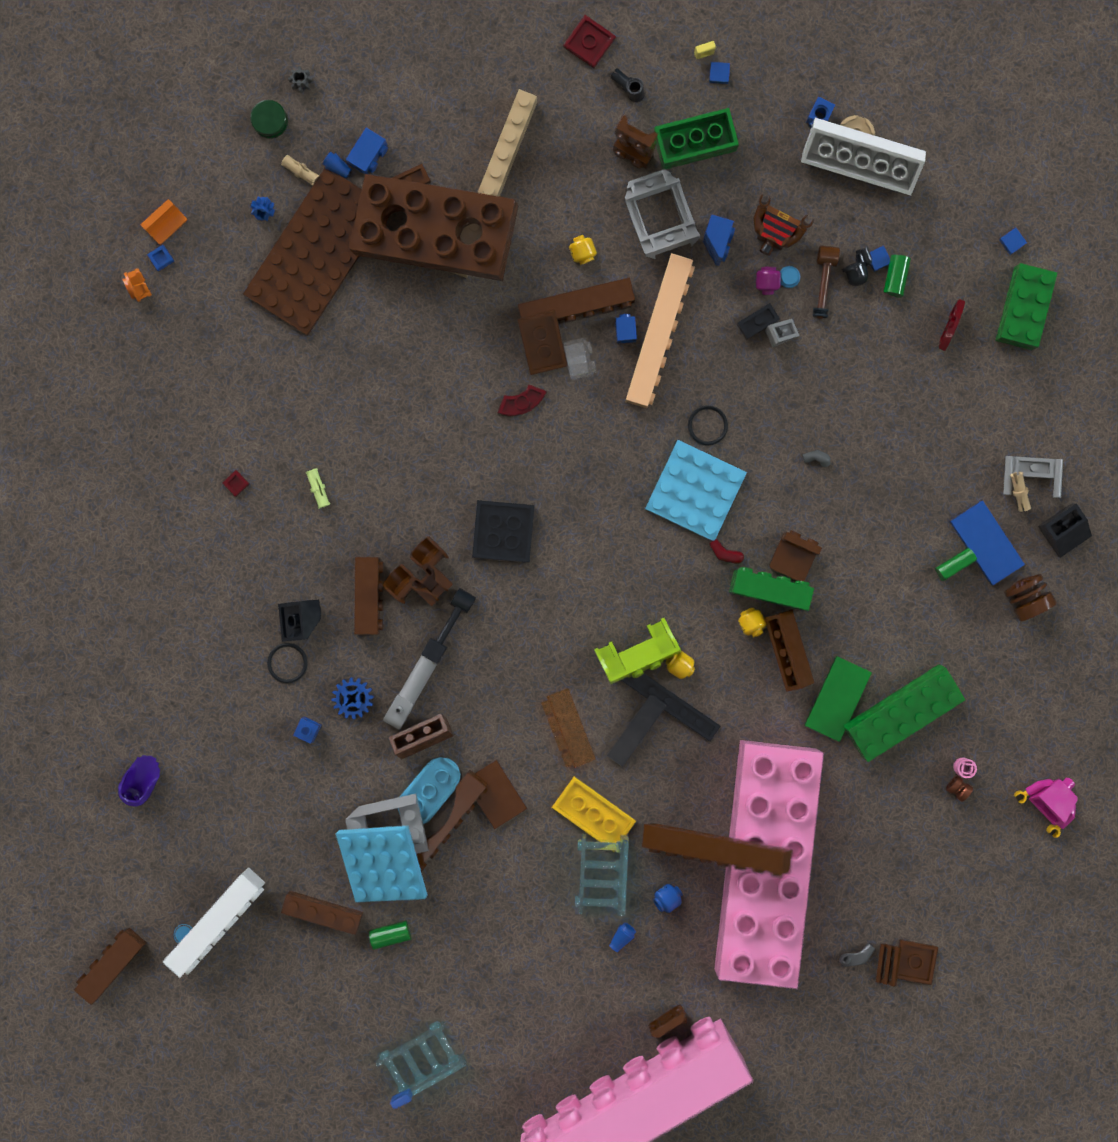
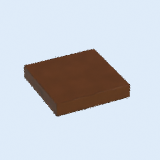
[897,939,939,985]

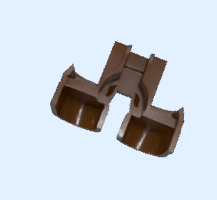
[383,536,453,606]

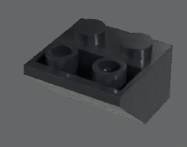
[1038,503,1092,558]

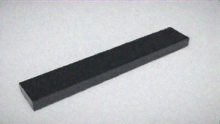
[621,674,721,742]

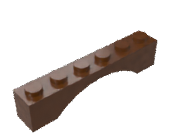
[416,770,487,872]

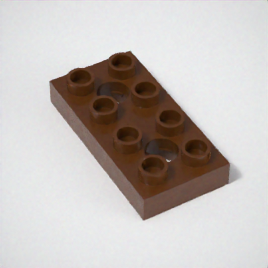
[349,174,519,281]

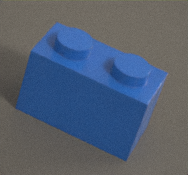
[346,127,388,175]

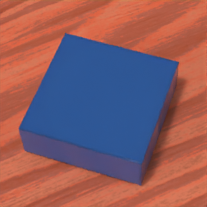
[709,62,730,84]
[999,228,1027,255]
[147,245,174,271]
[870,246,890,272]
[390,1088,413,1109]

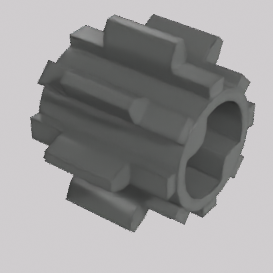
[288,67,313,93]

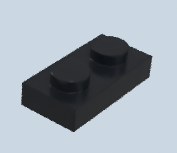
[737,303,780,340]

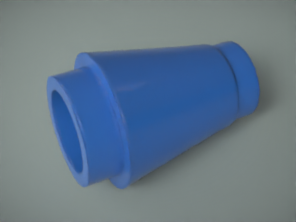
[322,152,352,179]
[609,923,636,952]

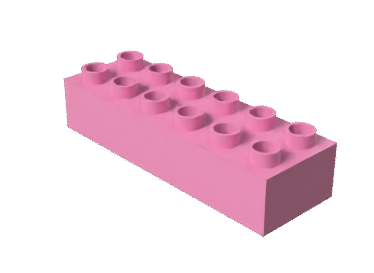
[715,740,823,989]
[521,1017,753,1142]

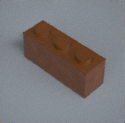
[389,714,454,760]

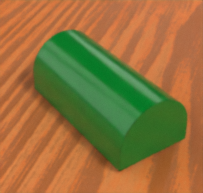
[884,255,911,298]
[935,548,978,581]
[369,920,412,950]

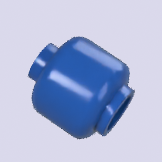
[653,884,683,913]

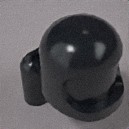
[842,247,872,286]

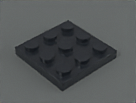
[472,500,535,563]

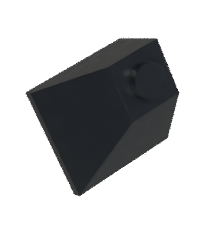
[278,599,321,642]

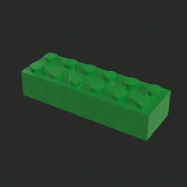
[843,664,965,762]

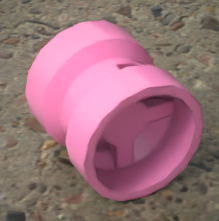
[953,757,977,778]

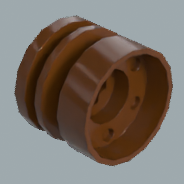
[1004,574,1057,622]

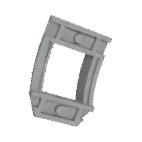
[625,169,700,259]
[346,793,429,854]

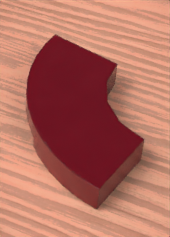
[939,299,965,351]
[497,385,547,416]

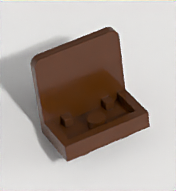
[769,530,822,581]

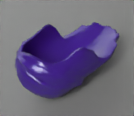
[118,755,160,806]

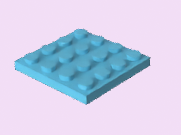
[645,440,747,541]
[336,826,427,902]

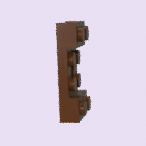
[613,114,658,169]

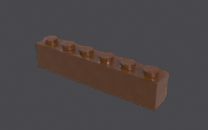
[518,277,635,323]

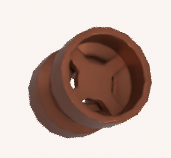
[946,775,973,802]

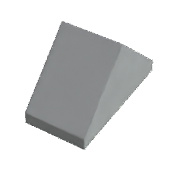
[765,319,800,348]

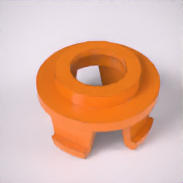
[122,268,152,302]

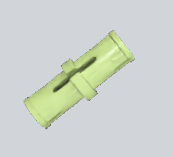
[306,468,330,509]

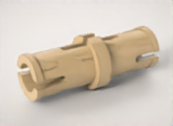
[281,155,319,186]
[1010,472,1031,512]

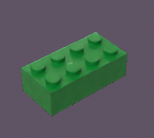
[654,108,739,170]
[996,263,1057,350]
[729,567,814,611]

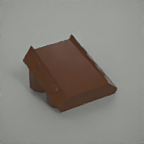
[648,1004,688,1039]

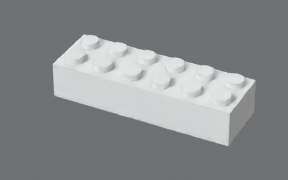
[801,118,926,195]
[163,867,265,977]

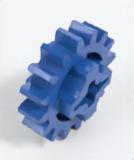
[332,677,374,719]

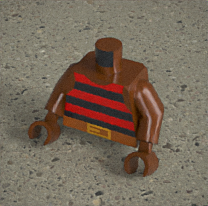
[753,194,814,256]

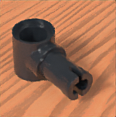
[610,68,645,102]

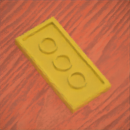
[552,776,636,852]

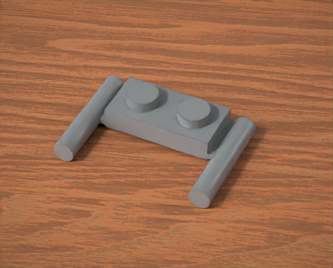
[1003,456,1063,498]

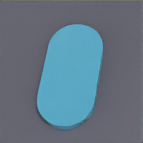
[398,757,461,824]

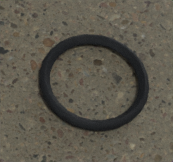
[688,405,728,445]
[267,643,308,683]

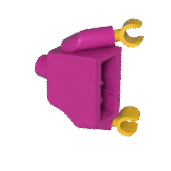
[1014,778,1078,838]

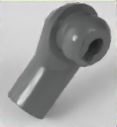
[802,450,831,467]

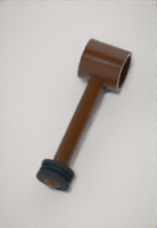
[812,245,840,319]

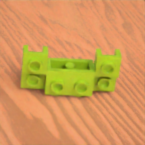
[594,618,681,684]

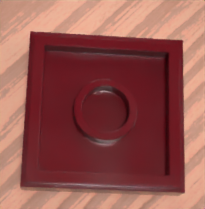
[563,15,616,68]

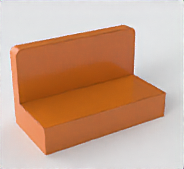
[140,199,187,245]

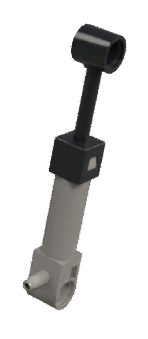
[383,588,476,730]

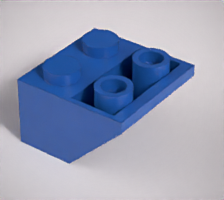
[703,214,735,266]

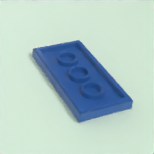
[950,501,1025,585]

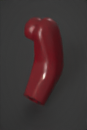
[709,539,744,564]

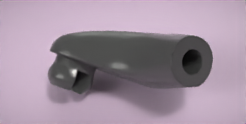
[840,943,875,967]

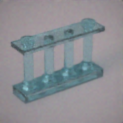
[575,833,629,916]
[376,1021,467,1097]

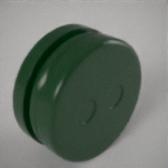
[250,100,288,139]

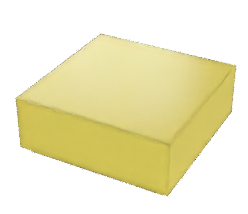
[694,41,716,59]

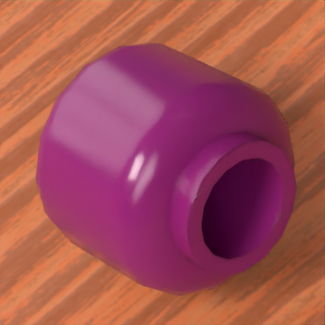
[756,267,781,295]

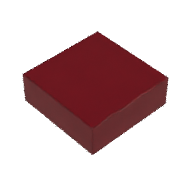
[222,470,250,497]

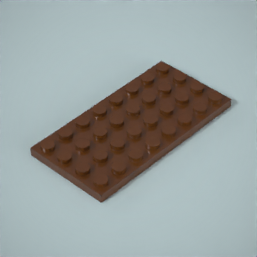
[243,168,362,336]

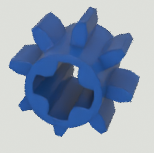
[250,196,275,221]

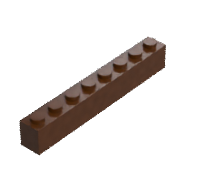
[642,823,793,878]

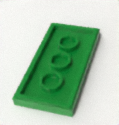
[804,656,872,742]

